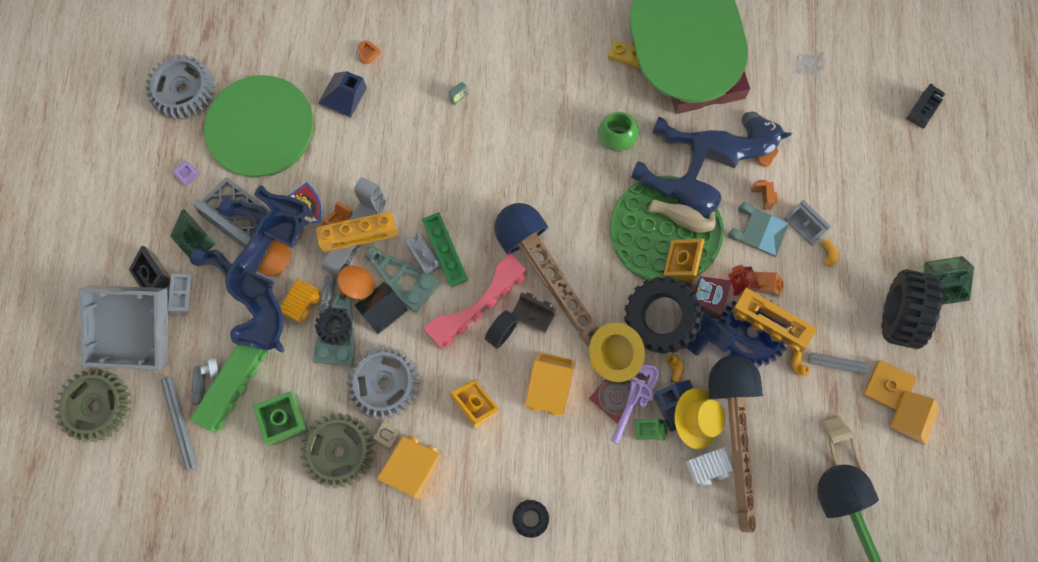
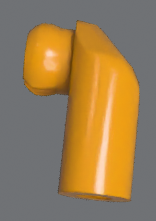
[821,239,839,267]
[790,351,810,377]
[667,354,685,383]

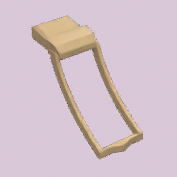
[821,415,864,472]

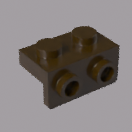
[512,292,556,334]

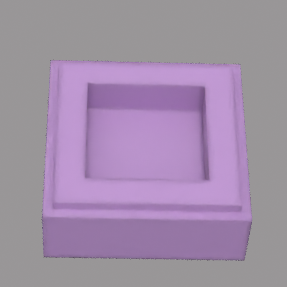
[173,160,200,186]

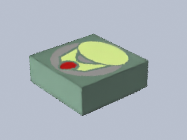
[449,82,468,105]

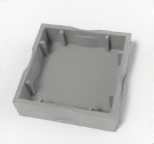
[79,285,168,370]

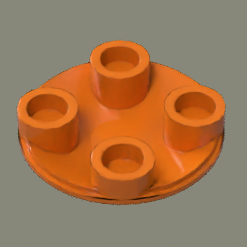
[257,240,291,276]
[337,266,375,301]

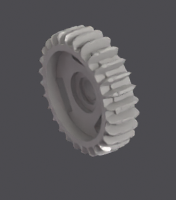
[145,54,215,120]
[346,346,420,420]

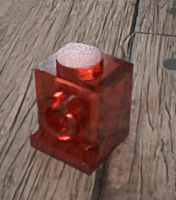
[728,265,760,296]

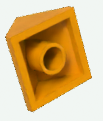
[663,238,704,284]
[449,380,500,429]
[890,391,939,445]

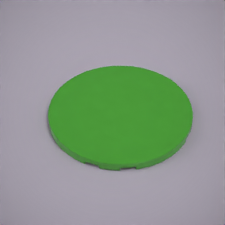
[204,75,314,178]
[610,176,724,283]

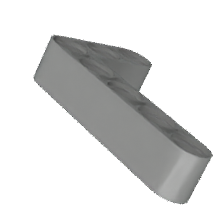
[322,177,386,277]

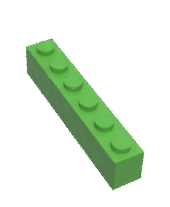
[190,345,268,433]

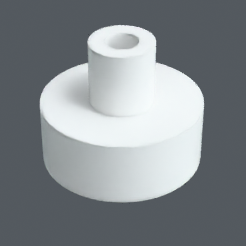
[200,358,218,379]

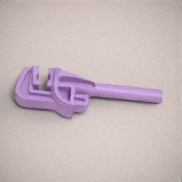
[611,364,659,444]

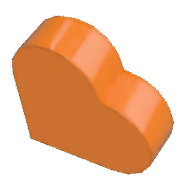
[359,40,381,64]
[756,147,778,167]

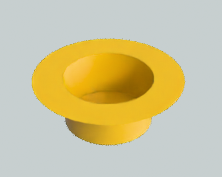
[589,323,645,382]
[675,388,725,449]

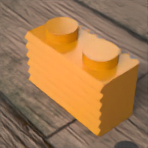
[280,278,321,325]

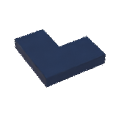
[686,312,736,356]

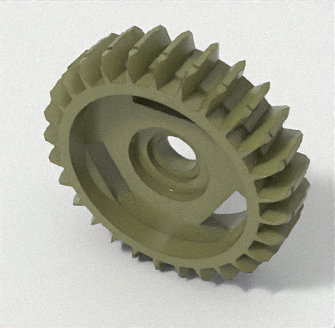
[54,369,132,442]
[300,413,375,489]

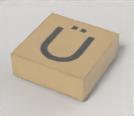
[373,421,401,449]

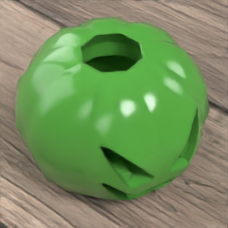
[598,111,639,152]

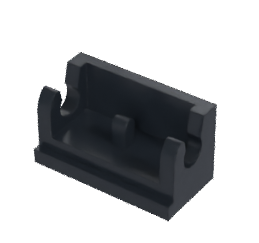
[906,83,945,129]

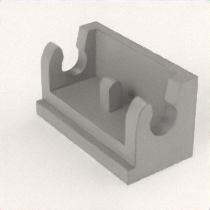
[784,200,831,245]
[404,233,442,274]
[168,273,192,316]

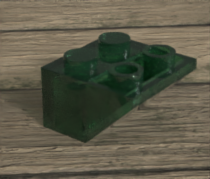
[924,256,974,305]

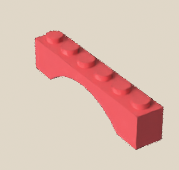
[423,253,527,349]

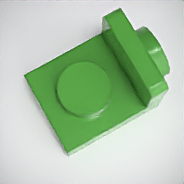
[635,419,668,441]

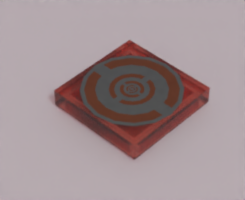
[589,379,637,425]

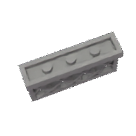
[193,177,271,248]

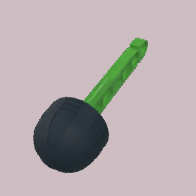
[817,464,882,562]

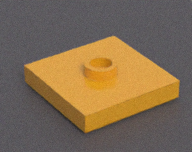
[863,360,917,411]

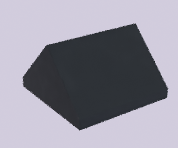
[129,246,171,288]
[354,282,408,334]

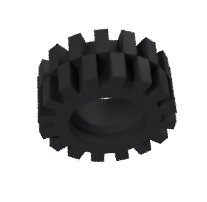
[315,307,353,345]
[512,500,549,538]

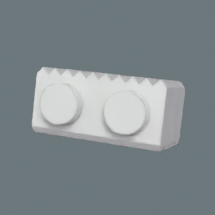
[685,447,734,487]

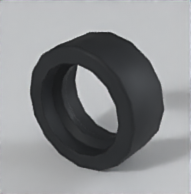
[485,310,519,349]

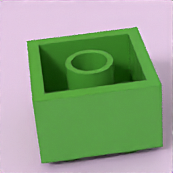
[253,391,309,446]

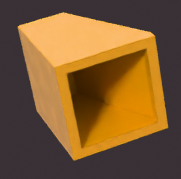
[525,352,576,416]
[377,436,441,500]

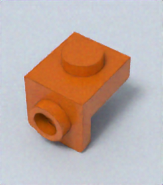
[751,180,777,210]
[322,201,353,226]
[751,272,784,296]

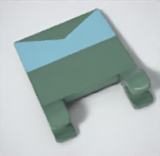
[728,202,789,257]

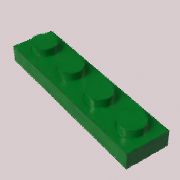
[422,212,468,288]

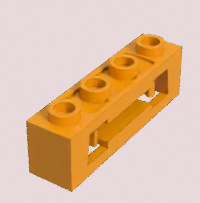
[316,211,398,252]
[731,288,818,352]

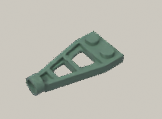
[365,246,440,313]
[313,287,356,367]

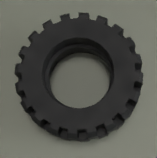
[881,269,943,349]
[624,277,703,354]

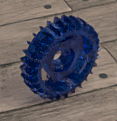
[718,297,790,367]

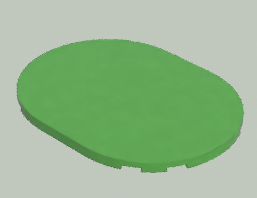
[630,0,748,103]

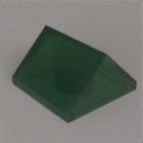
[170,209,216,258]

